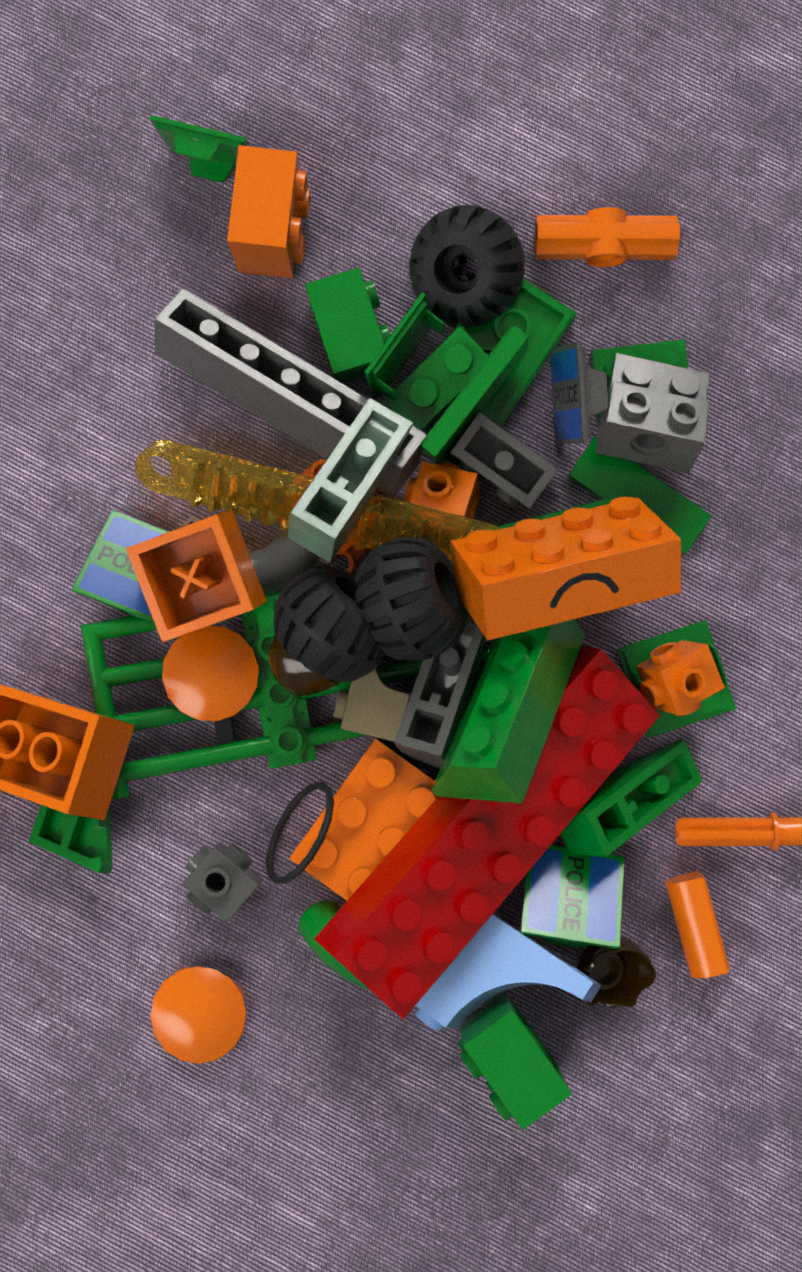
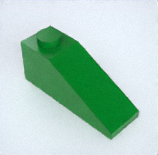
[561,740,703,857]

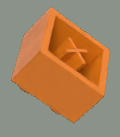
[227,145,311,279]
[126,510,267,642]

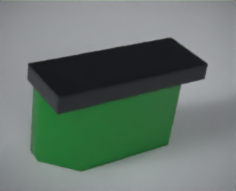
[214,716,236,745]

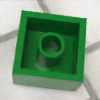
[457,991,572,1131]

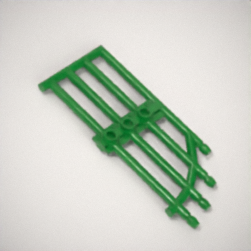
[80,574,491,800]

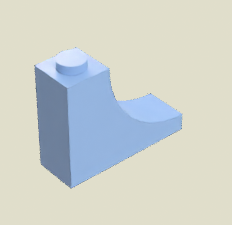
[415,913,602,1031]

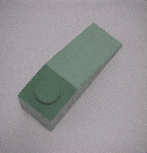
[288,398,413,563]

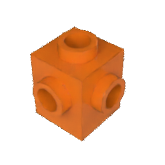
[405,462,481,536]
[636,640,725,716]

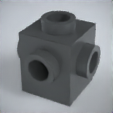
[182,842,264,923]

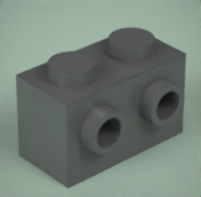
[451,412,558,509]

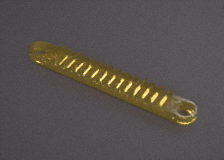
[135,440,500,564]

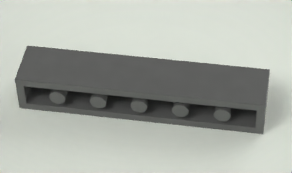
[155,288,427,499]

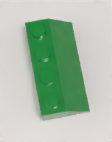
[431,619,585,803]

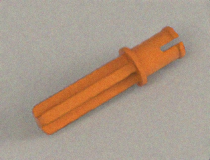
[674,812,802,851]

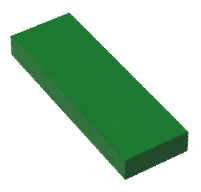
[567,436,712,556]

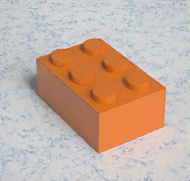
[0,684,135,820]
[289,737,438,901]

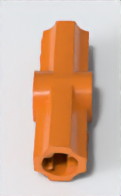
[534,207,680,267]

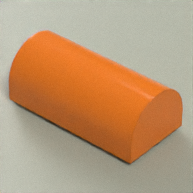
[665,870,730,978]

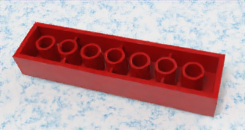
[314,645,660,1020]

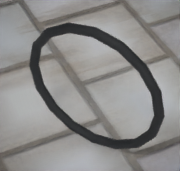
[266,781,334,884]

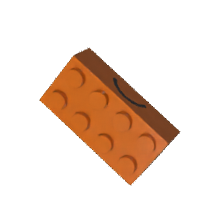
[450,497,681,641]

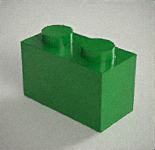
[305,267,390,383]

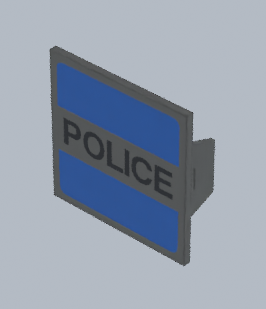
[549,341,609,445]

